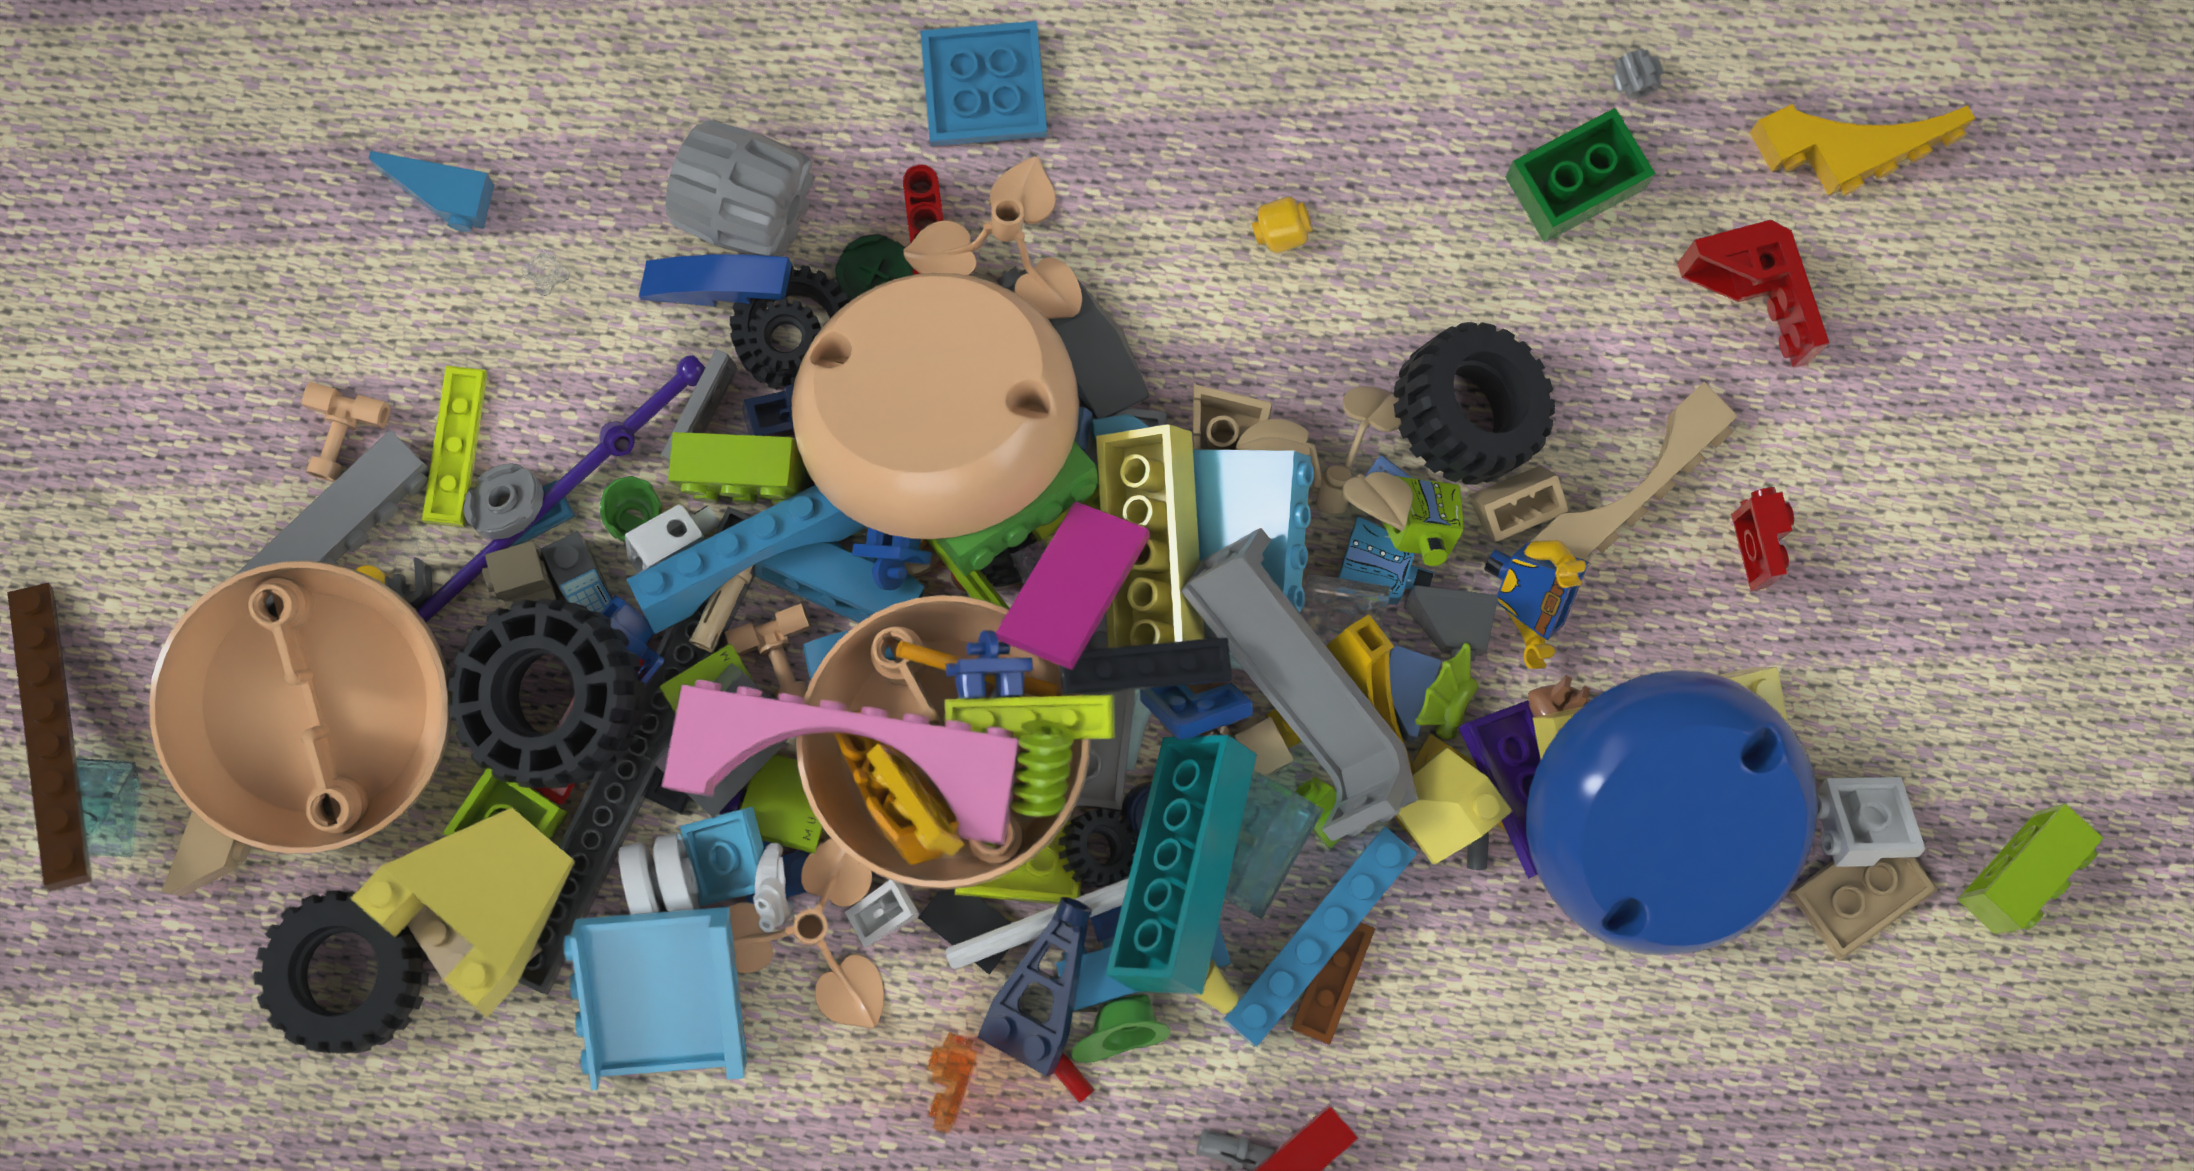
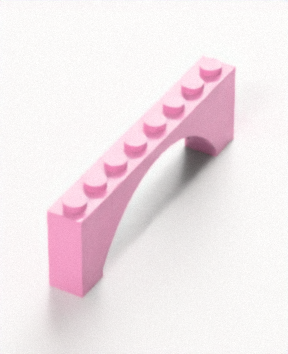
[662,680,1022,845]

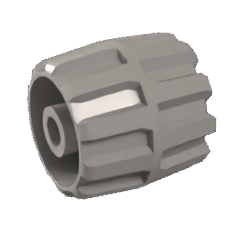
[665,120,814,257]

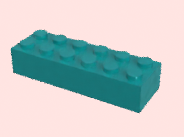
[1106,735,1257,995]

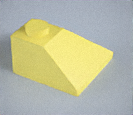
[1397,748,1512,864]

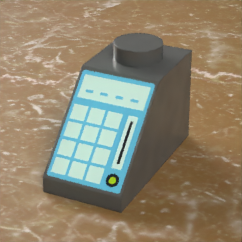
[540,531,613,612]

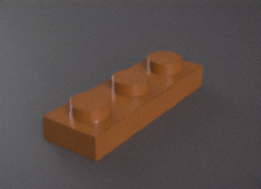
[1290,922,1376,1045]

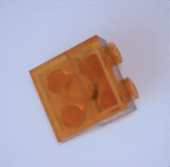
[926,1032,980,1134]

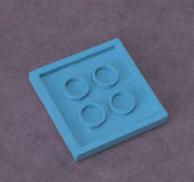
[920,21,1047,147]

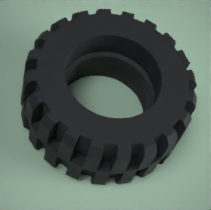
[1393,322,1555,485]
[254,890,429,1054]

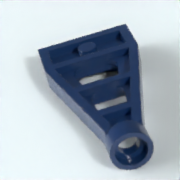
[977,897,1092,1076]

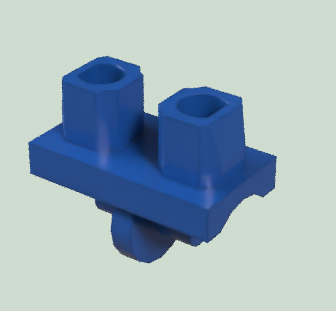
[852,527,932,590]
[946,630,1033,699]

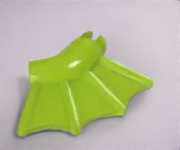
[1415,643,1479,740]

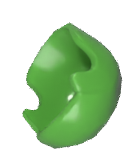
[600,476,662,542]

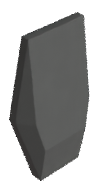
[1048,280,1150,419]

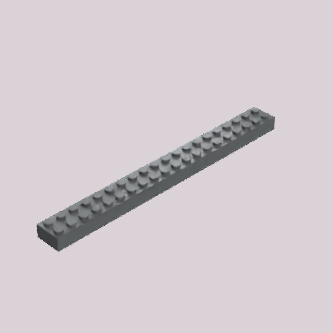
[518,506,755,995]

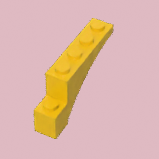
[1749,104,1976,196]
[1326,614,1416,842]

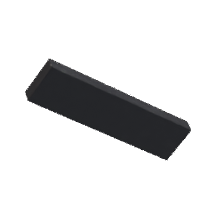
[1059,637,1232,696]

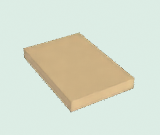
[1788,857,1938,961]

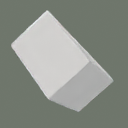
[845,880,920,948]

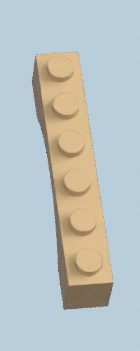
[1531,382,1738,566]

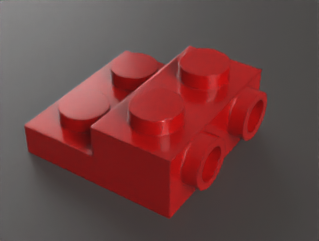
[1731,487,1794,591]

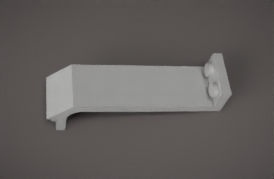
[1181,527,1418,842]

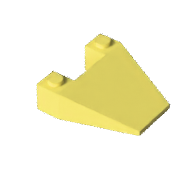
[351,808,575,1018]

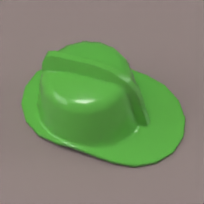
[1072,994,1170,1063]

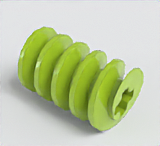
[1010,720,1074,816]

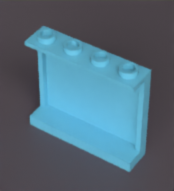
[1193,450,1314,613]
[564,907,747,1091]

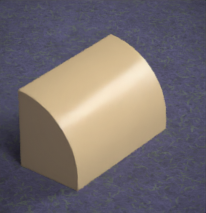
[1468,465,1569,542]

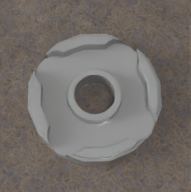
[463,463,544,540]

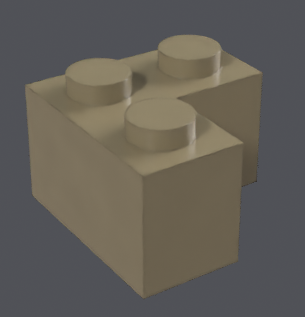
[482,541,561,610]

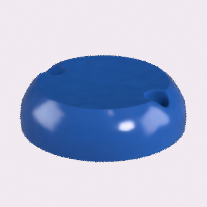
[1526,670,1817,955]

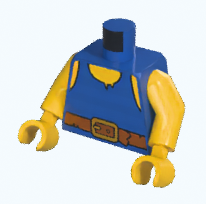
[1484,540,1589,669]

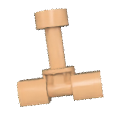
[302,382,391,482]
[725,603,812,700]

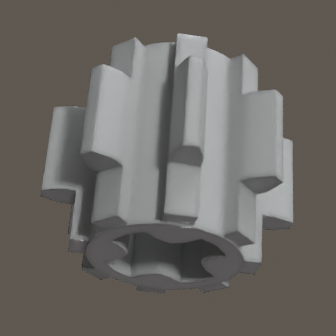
[1612,48,1664,100]

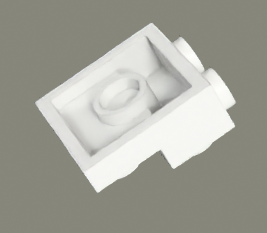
[1817,777,1926,867]

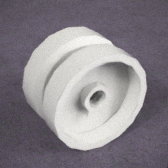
[619,832,700,915]

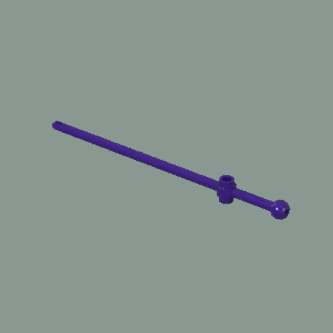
[416,355,705,623]

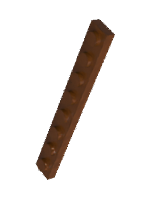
[7,582,92,892]

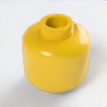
[1252,196,1313,253]

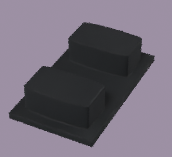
[918,889,1011,975]

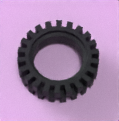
[730,264,849,390]

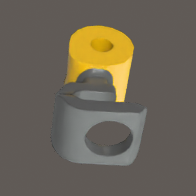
[356,557,433,608]

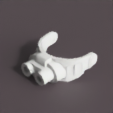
[753,843,794,932]

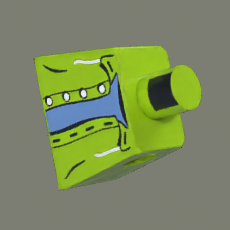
[1382,476,1464,566]

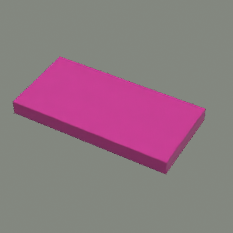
[995,501,1150,670]

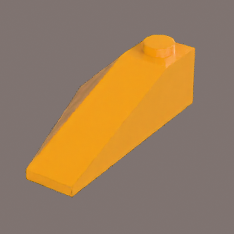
[833,709,959,865]

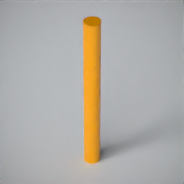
[896,640,1057,697]

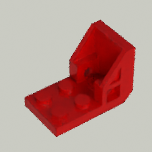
[1677,219,1830,368]

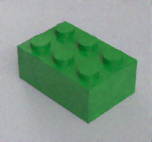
[1505,107,1656,243]

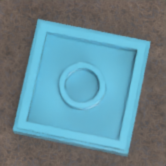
[680,807,764,907]

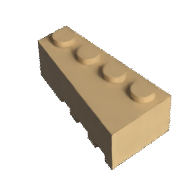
[1193,384,1272,450]

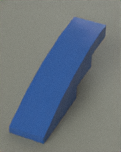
[638,254,792,307]

